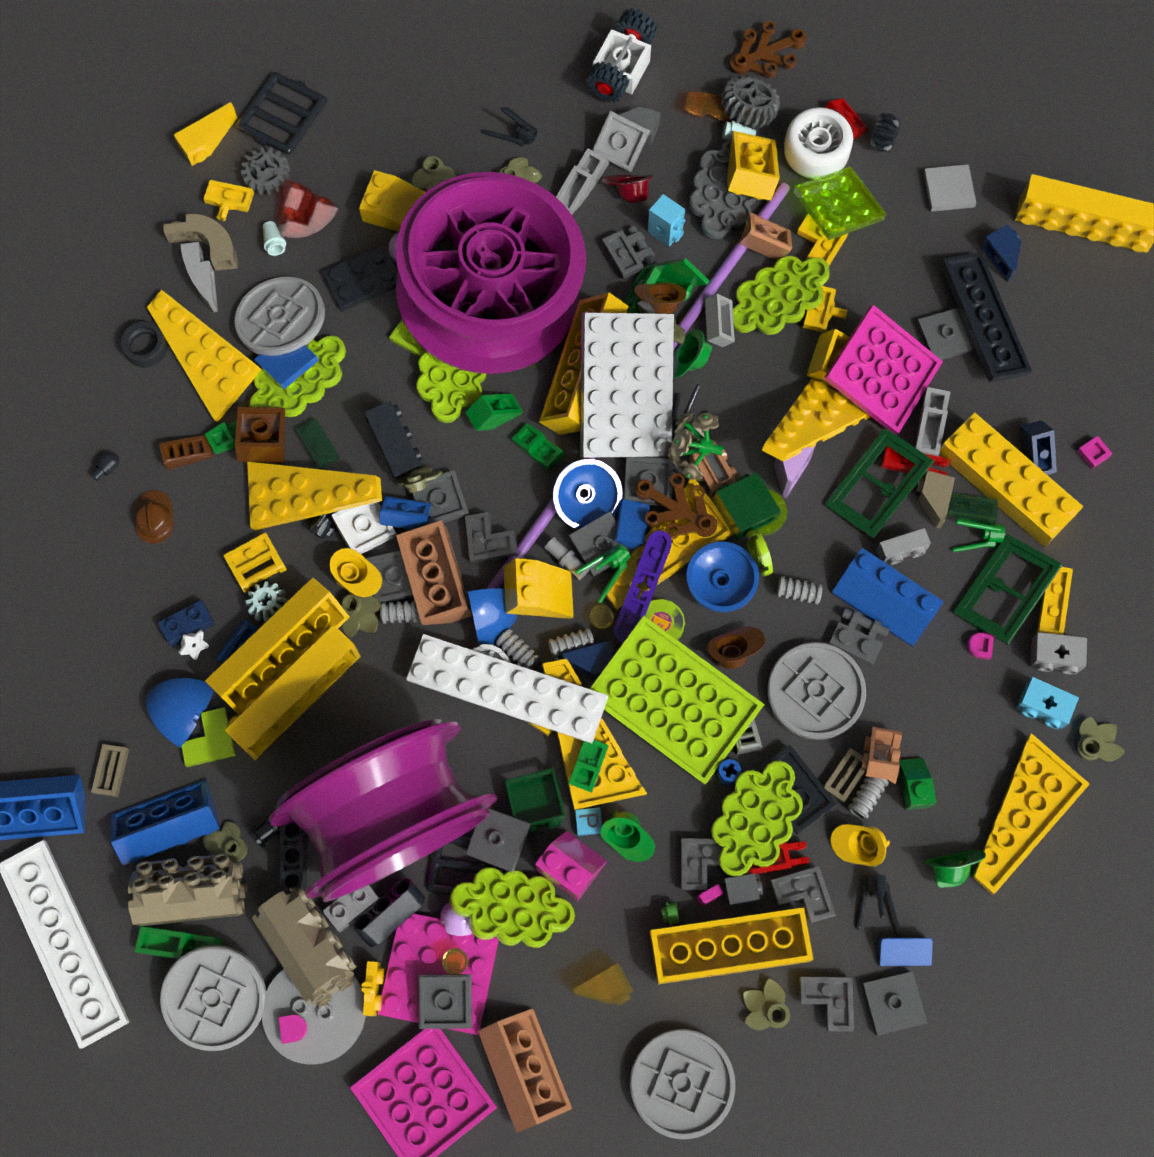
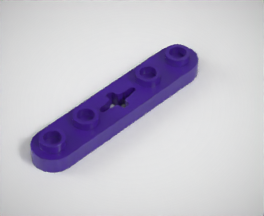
[614,531,672,644]

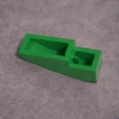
[135,926,223,959]

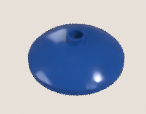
[552,459,622,529]
[686,542,759,612]

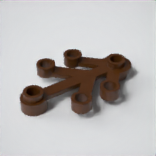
[730,21,806,78]
[635,473,717,539]

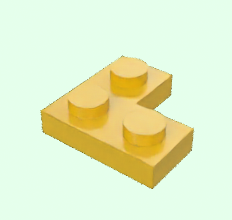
[797,213,848,266]

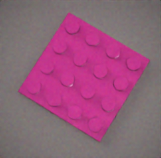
[823,305,943,435]
[377,914,499,1035]
[350,1029,498,1157]

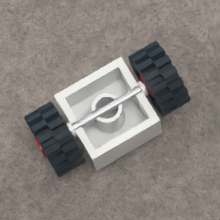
[586,8,658,103]

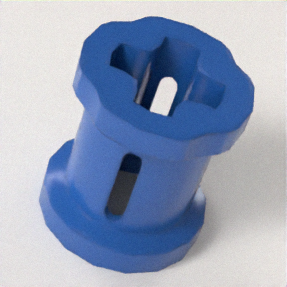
[717,759,741,786]

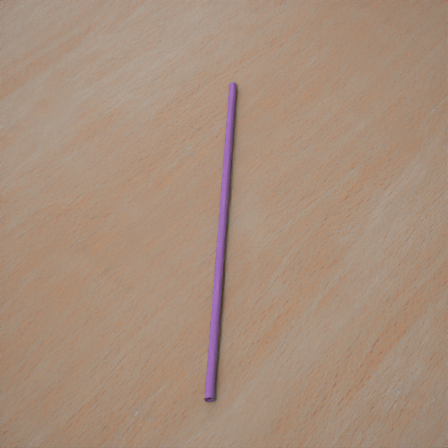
[486,182,790,589]

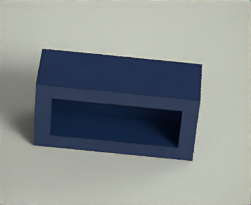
[158,600,216,647]

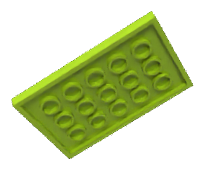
[590,616,765,784]

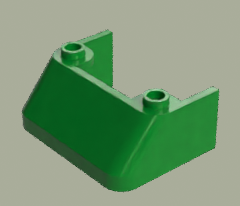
[623,258,709,314]

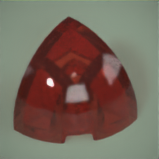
[278,179,338,238]

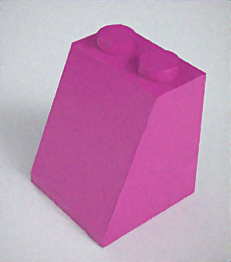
[535,831,607,902]

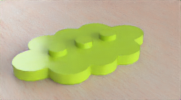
[733,256,830,335]
[250,336,346,417]
[417,349,487,423]
[711,761,803,877]
[449,868,575,948]

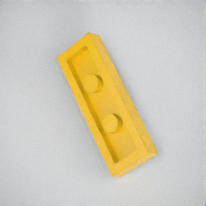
[1037,567,1073,635]

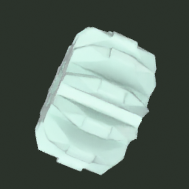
[246,581,288,622]

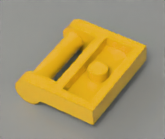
[223,532,287,593]

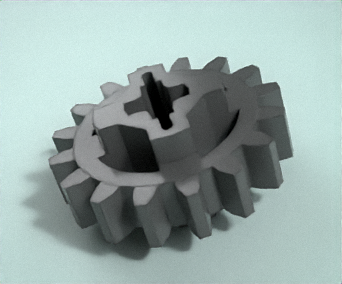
[241,148,290,195]

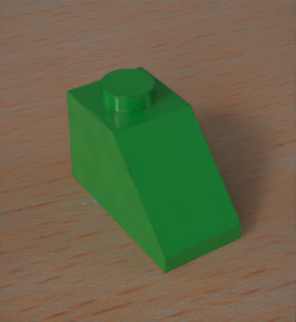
[466,394,523,431]
[899,758,936,810]

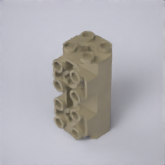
[128,853,248,926]
[252,887,357,1007]

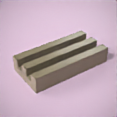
[91,744,129,798]
[824,748,866,803]

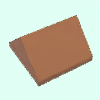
[739,212,792,261]

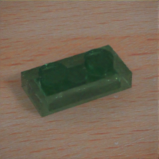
[296,418,340,470]
[947,493,998,523]

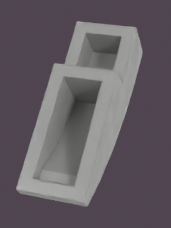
[556,148,609,214]
[180,242,218,312]
[915,387,950,457]

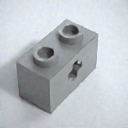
[1030,632,1087,674]

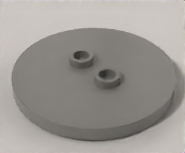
[234,277,325,356]
[767,642,866,740]
[160,945,266,1051]
[262,969,366,1065]
[630,1029,735,1139]

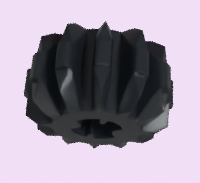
[870,113,901,153]

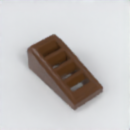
[159,435,214,470]

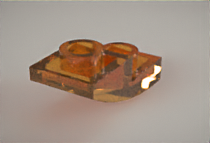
[683,92,730,122]

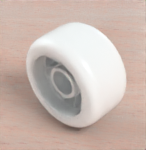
[784,107,853,179]

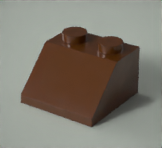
[235,407,286,463]

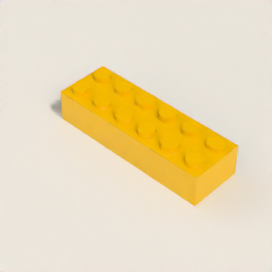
[1015,174,1154,253]
[539,293,629,435]
[939,413,1083,548]
[205,578,350,716]
[225,625,361,760]
[650,908,813,985]

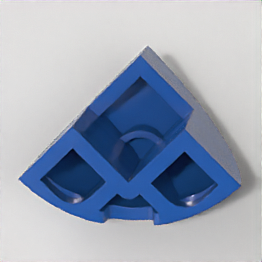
[468,588,518,646]
[146,678,214,748]

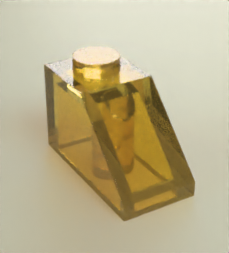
[573,963,633,1007]

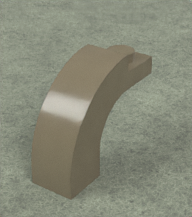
[164,214,238,271]

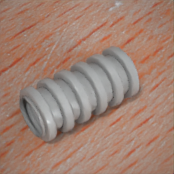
[777,576,823,605]
[380,601,421,624]
[548,628,595,660]
[496,629,540,670]
[848,777,889,819]

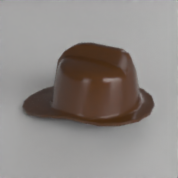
[634,283,687,314]
[134,490,174,544]
[707,627,766,669]

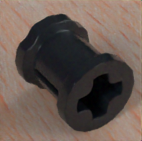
[249,815,280,848]

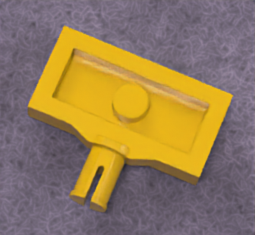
[204,180,254,221]
[803,286,848,333]
[361,961,384,1016]

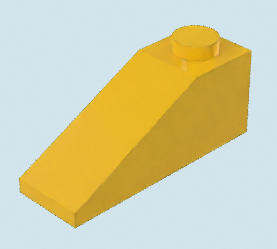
[174,102,237,166]

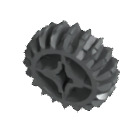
[721,75,780,128]

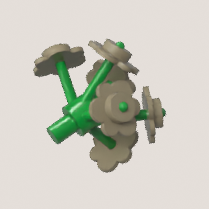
[668,412,724,481]

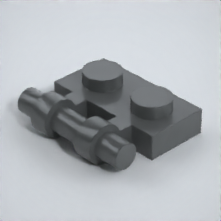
[602,226,657,279]
[829,608,890,666]

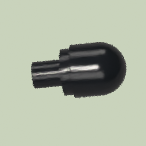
[90,452,120,481]

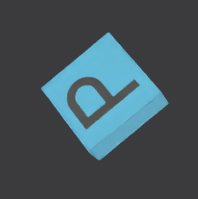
[575,807,602,836]

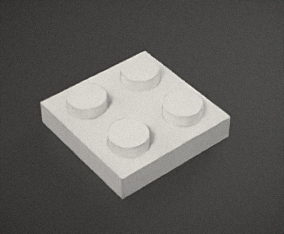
[331,502,396,554]

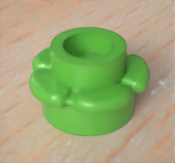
[661,901,680,926]

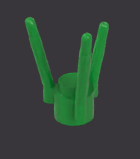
[952,516,1005,552]
[575,544,630,603]

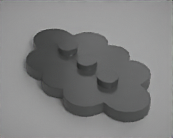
[689,139,756,239]

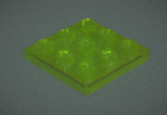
[793,166,886,240]

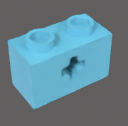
[648,194,685,247]
[1016,677,1079,729]

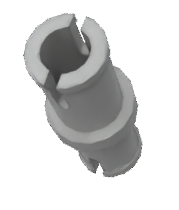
[545,537,589,580]

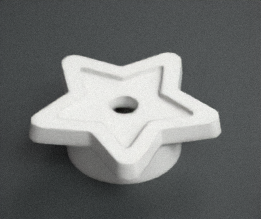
[179,630,209,660]

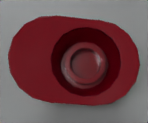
[602,175,653,203]

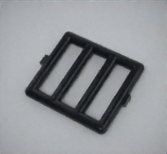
[236,72,327,155]
[426,835,505,895]

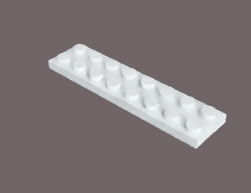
[406,634,608,744]
[0,840,129,1049]

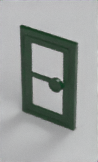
[824,428,934,539]
[953,534,1063,645]

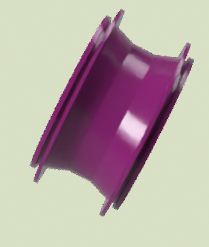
[396,172,586,374]
[269,719,497,901]

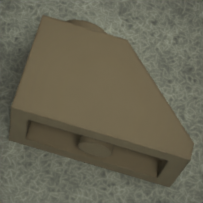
[916,471,955,529]

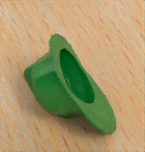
[673,329,712,378]
[600,810,655,862]
[925,850,986,888]

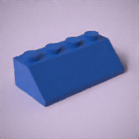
[832,548,944,647]
[0,775,85,840]
[111,779,220,865]

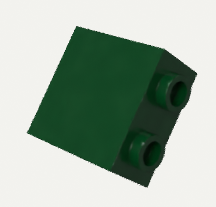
[713,472,781,540]
[505,768,566,834]

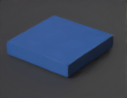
[254,345,319,389]

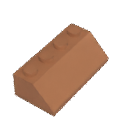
[396,520,473,625]
[478,1009,572,1133]

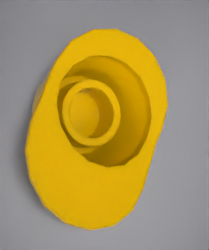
[329,548,382,597]
[831,824,890,866]

